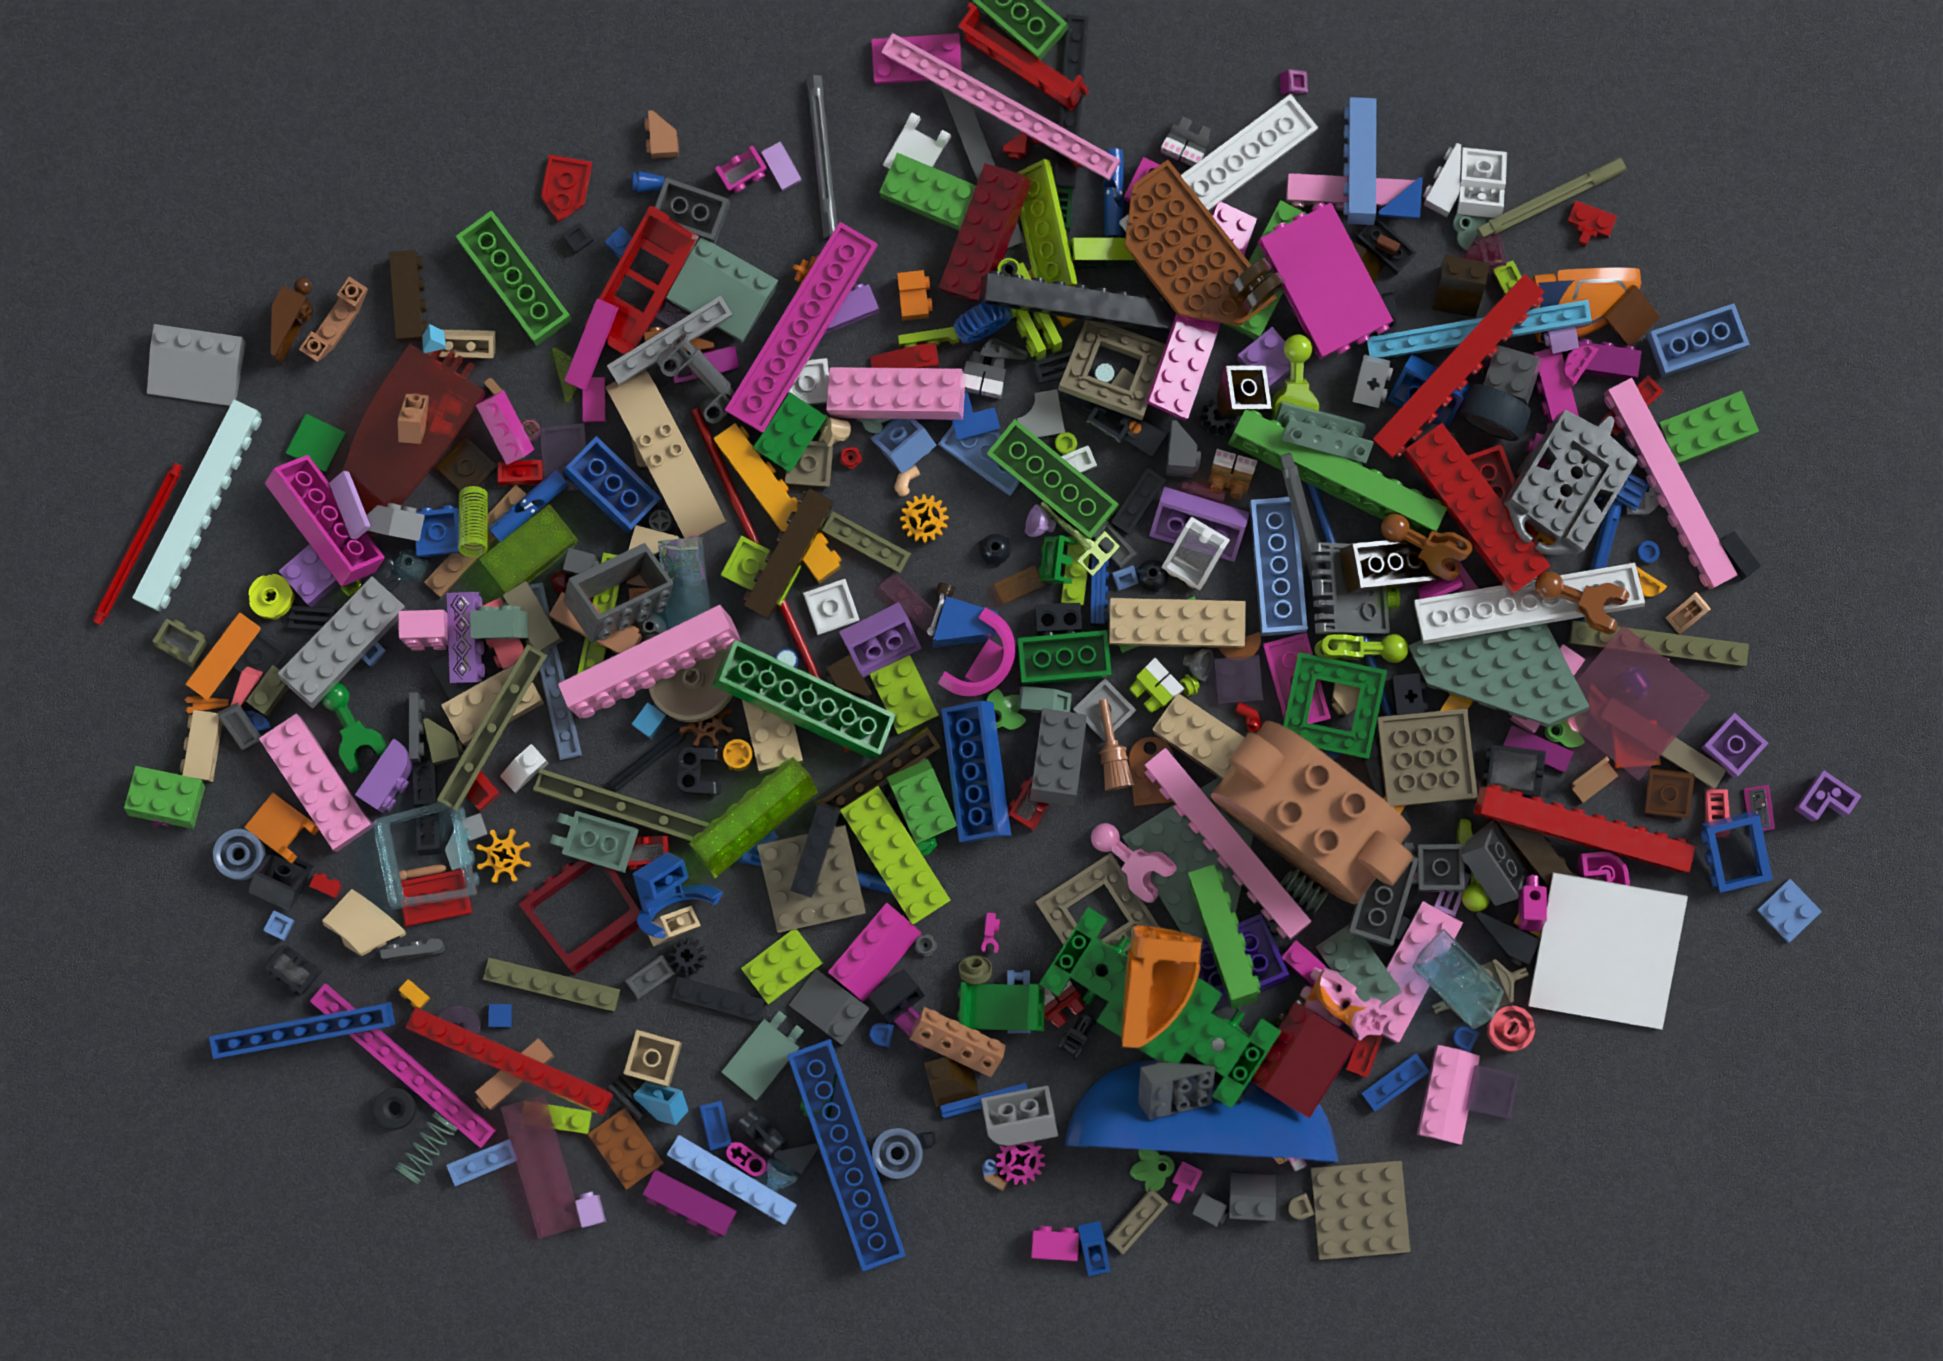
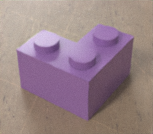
[1794,770,1861,822]

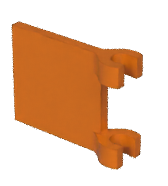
[244,793,319,864]

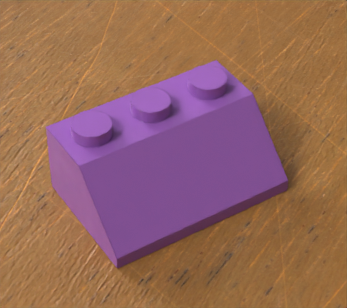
[839,602,922,678]

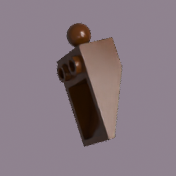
[271,278,313,365]

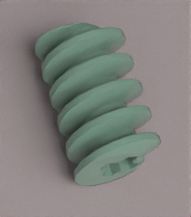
[1280,868,1328,914]

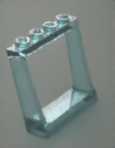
[373,802,479,910]

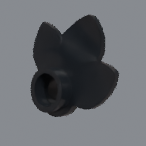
[361,556,401,591]

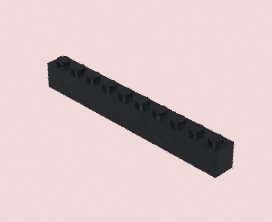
[979,271,1177,334]

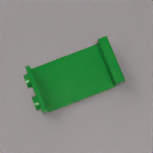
[957,982,1045,1031]

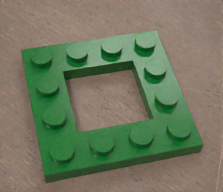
[1283,652,1387,759]

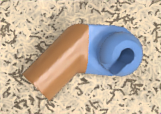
[982,1159,1008,1191]

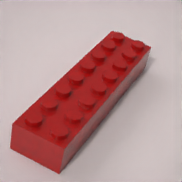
[1404,423,1551,596]

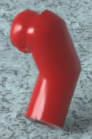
[1235,702,1261,732]

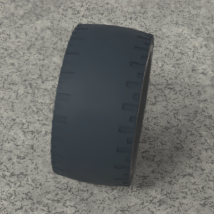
[1459,384,1531,441]

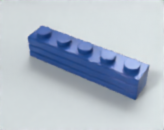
[1090,554,1109,625]

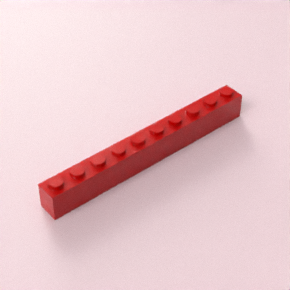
[1372,274,1545,459]
[1474,784,1695,873]

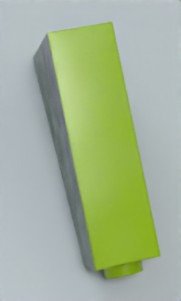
[1068,238,1139,270]

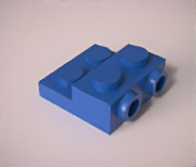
[416,505,460,558]

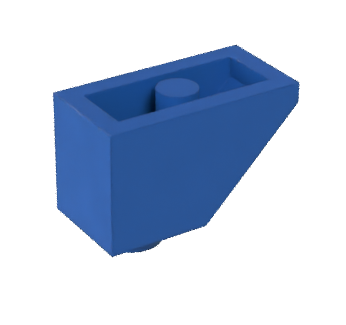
[1078,1221,1111,1277]

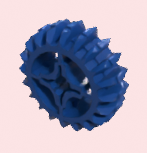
[953,304,1013,344]

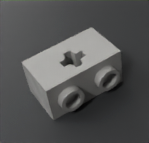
[1353,355,1393,408]

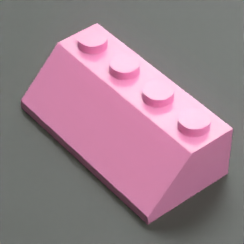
[1417,1045,1480,1145]

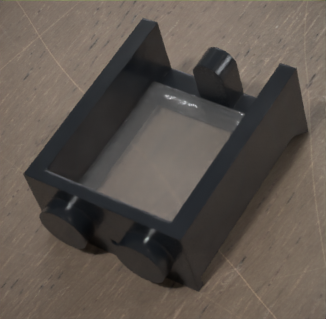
[1482,744,1546,796]

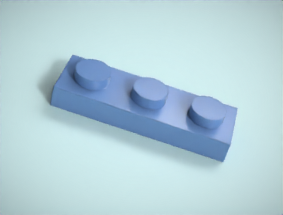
[446,1139,519,1186]

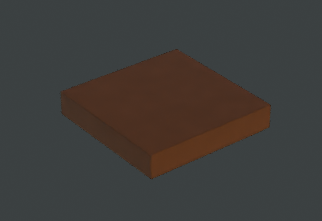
[1603,285,1660,346]
[1644,768,1695,819]

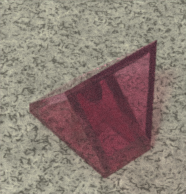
[1464,233,1507,267]

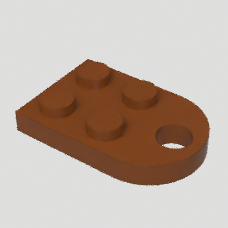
[1129,737,1174,807]

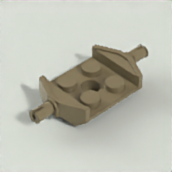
[1432,959,1528,1022]

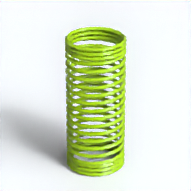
[458,486,488,557]

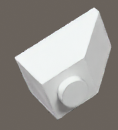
[500,744,549,793]

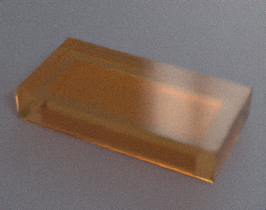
[994,565,1044,605]

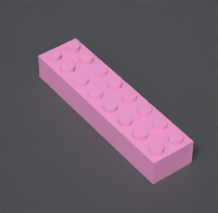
[558,605,741,719]

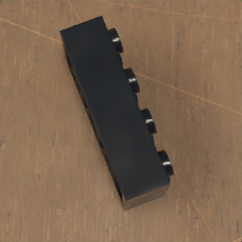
[1356,216,1417,275]

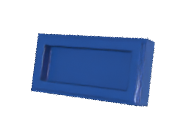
[699,1101,732,1151]

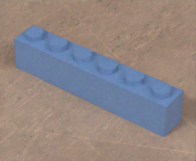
[1343,97,1376,225]

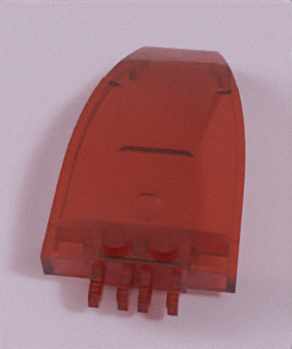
[343,344,486,536]

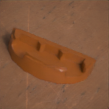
[1218,632,1261,662]

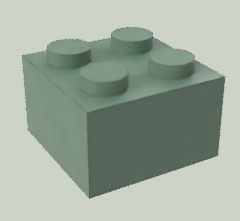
[470,606,528,639]

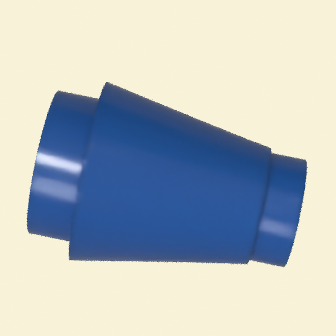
[632,171,664,193]

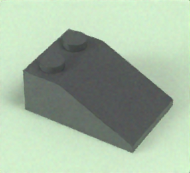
[789,969,870,1046]

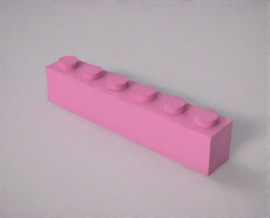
[1286,173,1416,211]

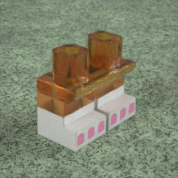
[1208,449,1257,500]

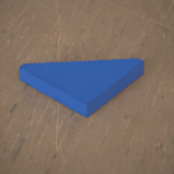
[1378,177,1423,219]

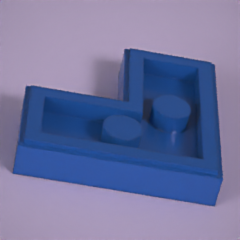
[952,392,1000,441]

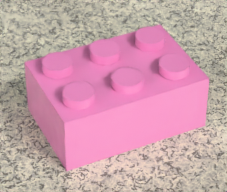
[399,610,449,651]

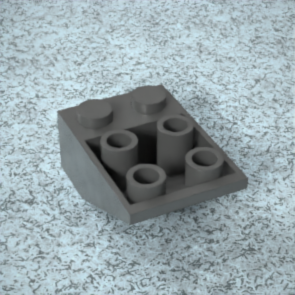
[1138,1063,1215,1120]

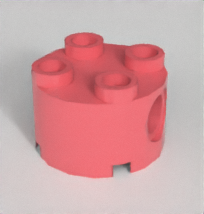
[1487,1006,1535,1052]

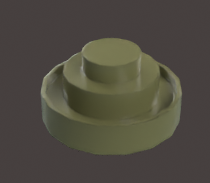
[959,956,992,984]

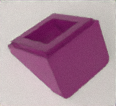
[1280,70,1308,95]

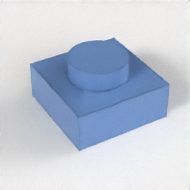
[263,910,295,941]

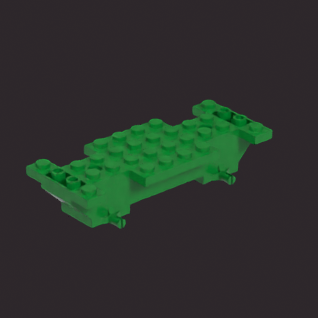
[1040,907,1281,1109]

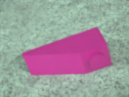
[1282,941,1342,992]

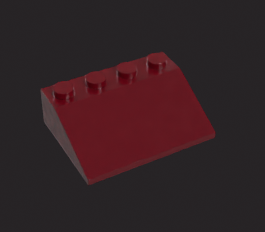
[1250,1001,1358,1119]

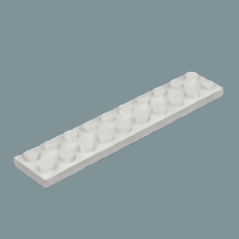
[1119,94,1318,231]
[1414,563,1645,644]

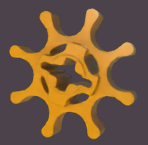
[477,829,531,883]

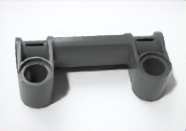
[657,334,735,423]

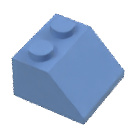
[871,419,936,474]

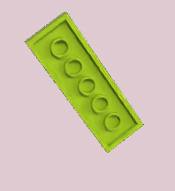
[1017,159,1077,287]
[841,786,951,925]

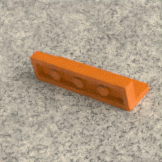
[186,612,261,699]

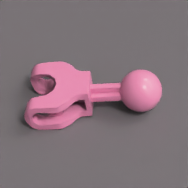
[1091,823,1177,902]

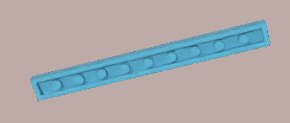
[1367,300,1592,359]

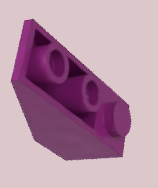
[670,346,739,383]

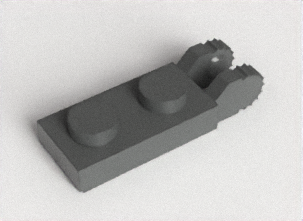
[380,938,446,962]

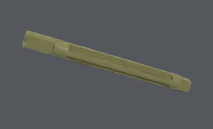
[1476,157,1627,240]

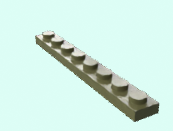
[1569,621,1749,667]

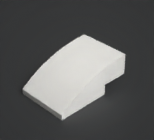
[1457,148,1507,218]

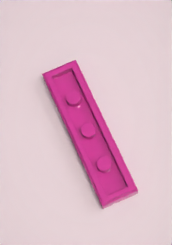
[564,299,619,390]

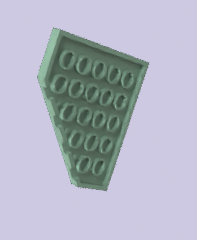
[1408,623,1590,727]
[1122,778,1253,939]

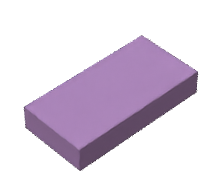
[761,141,802,191]

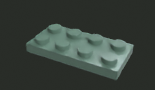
[1316,924,1402,1007]

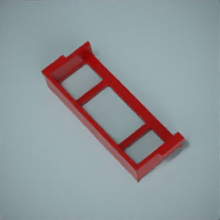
[958,3,1089,111]

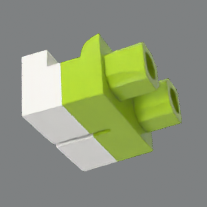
[1129,658,1184,713]

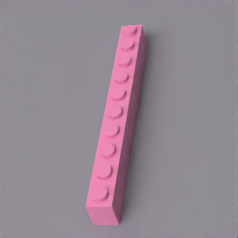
[1604,378,1737,589]
[1144,748,1311,940]

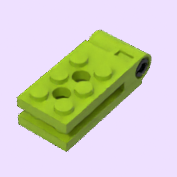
[998,258,1062,361]

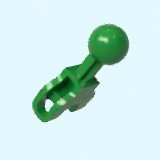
[321,683,387,775]

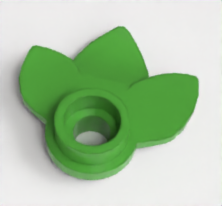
[987,689,1026,730]
[1544,714,1587,748]
[1130,1149,1175,1192]

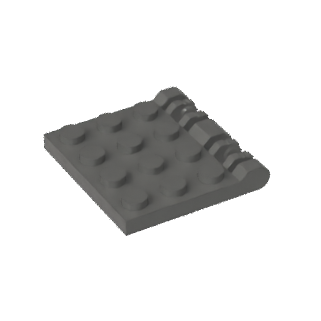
[1310,543,1390,635]

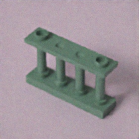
[1274,401,1374,463]

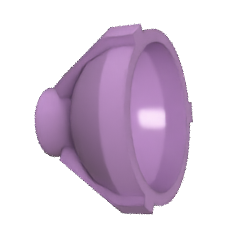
[1025,504,1056,537]

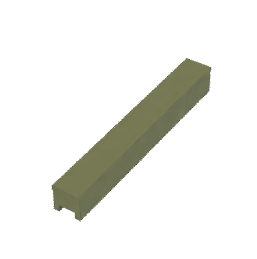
[437,644,548,811]
[533,769,711,846]

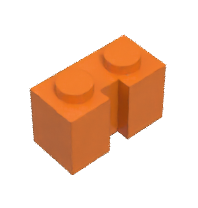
[897,270,933,321]

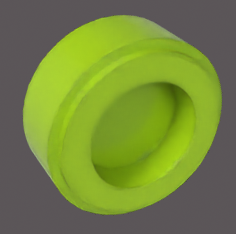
[1055,432,1077,455]

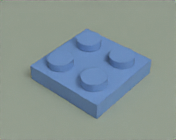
[1757,879,1822,943]

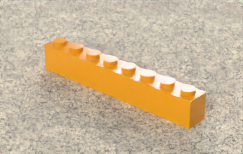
[714,423,842,584]

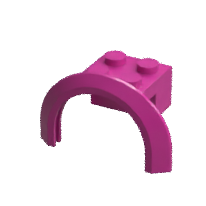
[938,607,1015,696]

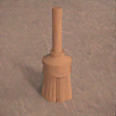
[1098,699,1135,791]

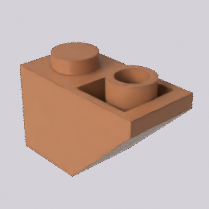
[645,110,679,159]
[398,394,429,444]

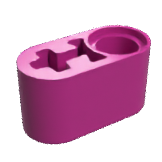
[727,1142,767,1176]

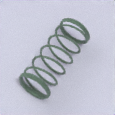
[395,1112,458,1184]

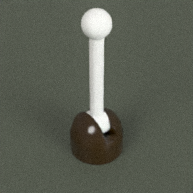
[927,582,955,636]

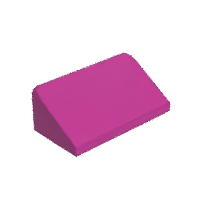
[1418,573,1465,599]

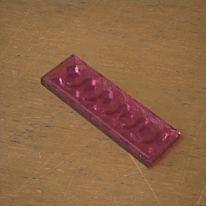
[501,1094,581,1239]

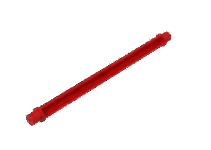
[92,462,183,625]

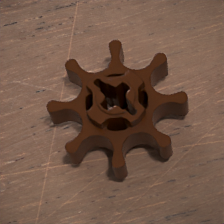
[679,708,732,749]

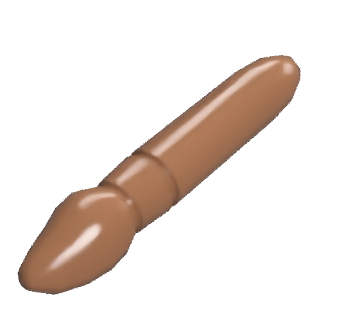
[391,865,447,881]

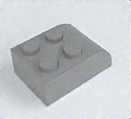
[981,1086,1058,1145]

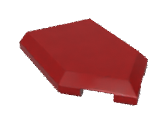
[541,154,593,223]

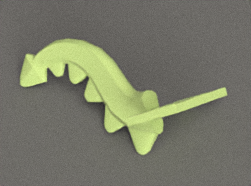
[1041,501,1120,576]

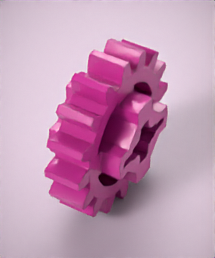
[996,1141,1045,1185]

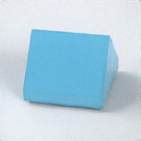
[422,324,446,353]

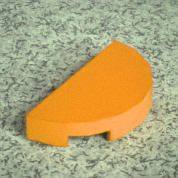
[1628,562,1667,597]

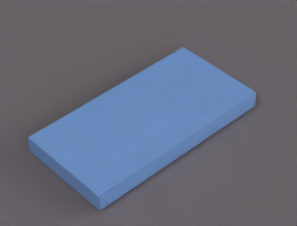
[938,424,1021,496]

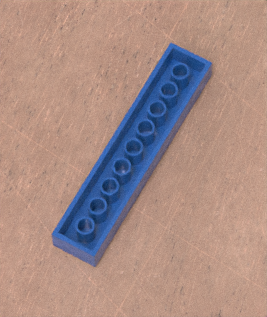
[787,1039,906,1271]

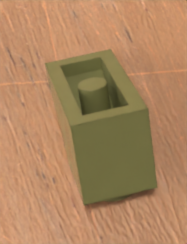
[423,718,464,765]

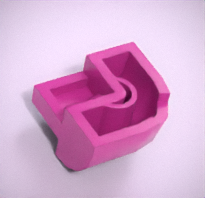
[1577,852,1630,886]

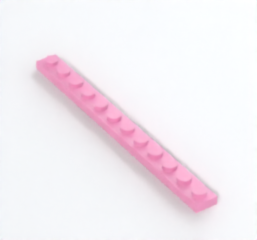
[881,33,1121,181]

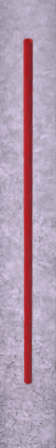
[691,408,852,753]

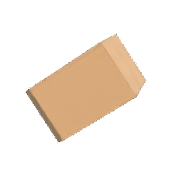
[1665,592,1711,635]

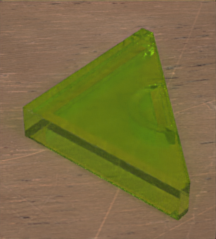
[552,347,578,403]

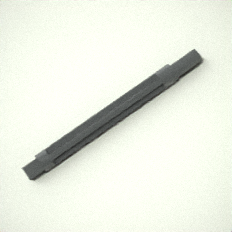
[806,75,837,239]
[1279,452,1329,614]

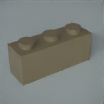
[503,581,563,653]

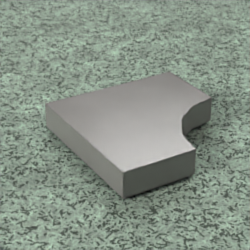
[1017,389,1065,438]

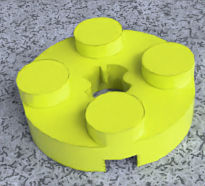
[249,574,295,620]

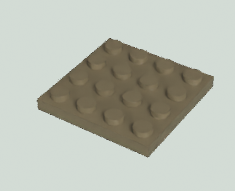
[1377,709,1478,807]
[757,825,866,933]
[1310,1161,1410,1260]

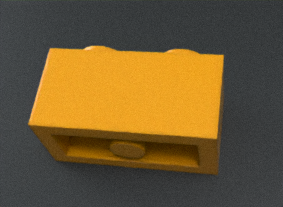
[399,979,431,1009]

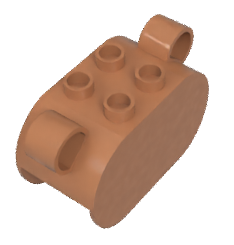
[1211,721,1413,904]

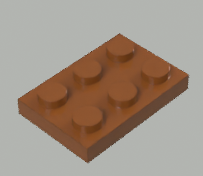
[588,1108,664,1190]

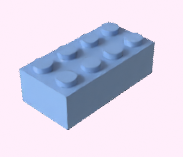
[1647,303,1750,378]

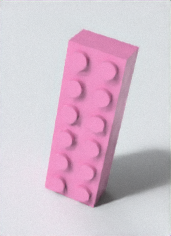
[827,367,966,420]
[259,713,374,852]
[1380,901,1463,1044]

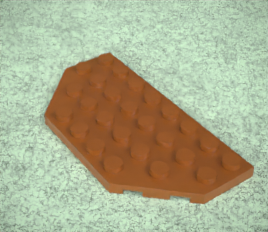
[1124,160,1277,326]

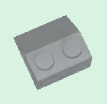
[367,503,425,541]

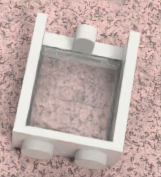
[1161,517,1230,591]

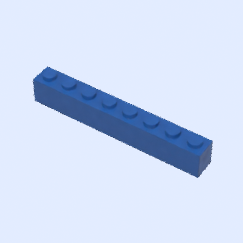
[209,1002,395,1059]

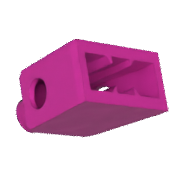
[1518,875,1547,932]

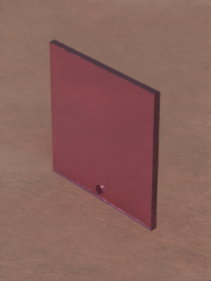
[1565,625,1710,780]

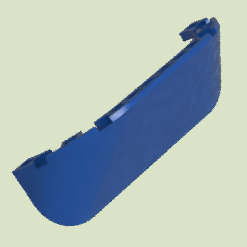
[1064,1061,1339,1162]

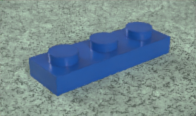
[1361,1054,1430,1112]

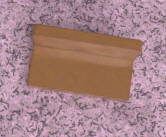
[1568,757,1618,804]

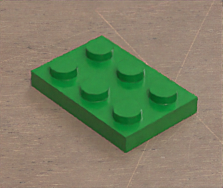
[753,392,827,473]

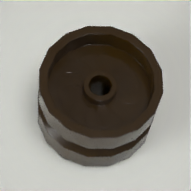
[1228,258,1285,314]

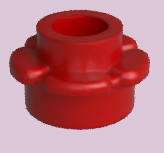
[840,447,862,469]

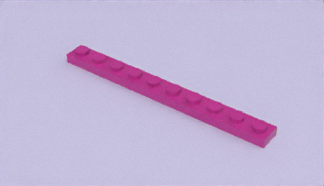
[310,984,496,1148]

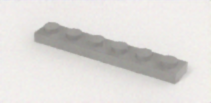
[607,296,733,386]

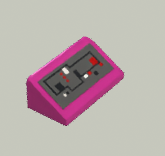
[1744,785,1775,832]

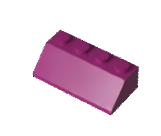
[828,903,922,1003]

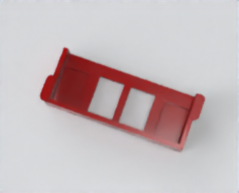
[585,206,699,354]

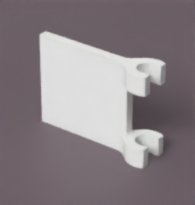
[883,113,951,169]

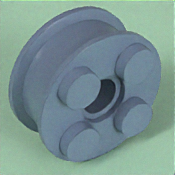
[213,829,266,880]
[872,1128,923,1179]

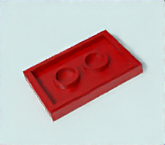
[397,869,472,927]

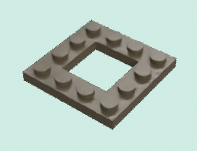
[1058,320,1166,420]
[1035,853,1160,970]

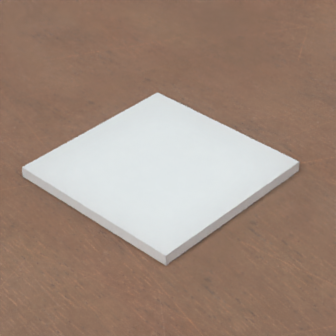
[1528,872,1688,1029]

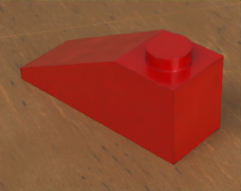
[870,343,939,369]

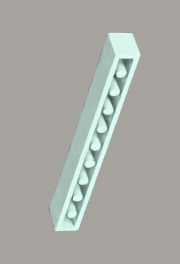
[132,400,262,613]

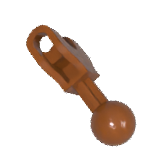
[1381,514,1472,581]
[1535,571,1630,635]

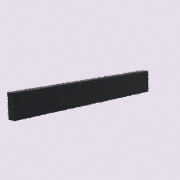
[1054,14,1089,189]

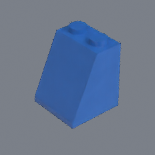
[932,596,998,648]

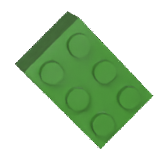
[887,759,957,844]
[124,766,205,829]

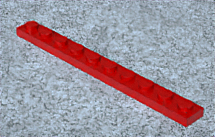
[405,1008,613,1115]

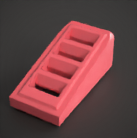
[231,667,263,706]
[1704,789,1731,837]

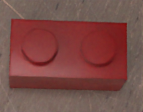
[309,872,342,899]

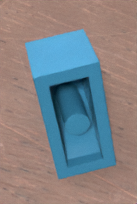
[633,1081,688,1125]

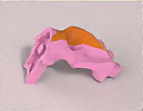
[1300,967,1394,1040]

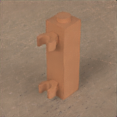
[476,1038,555,1110]

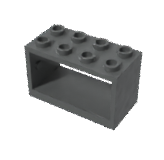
[563,543,674,643]

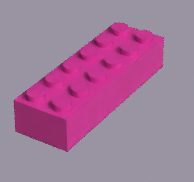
[265,455,385,587]

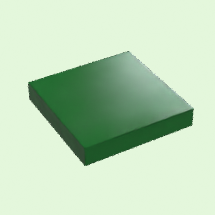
[286,414,346,473]

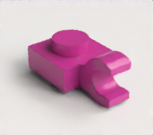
[982,913,1000,953]
[1171,1161,1203,1204]

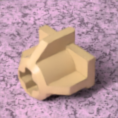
[818,415,851,447]

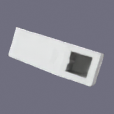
[1423,143,1461,217]

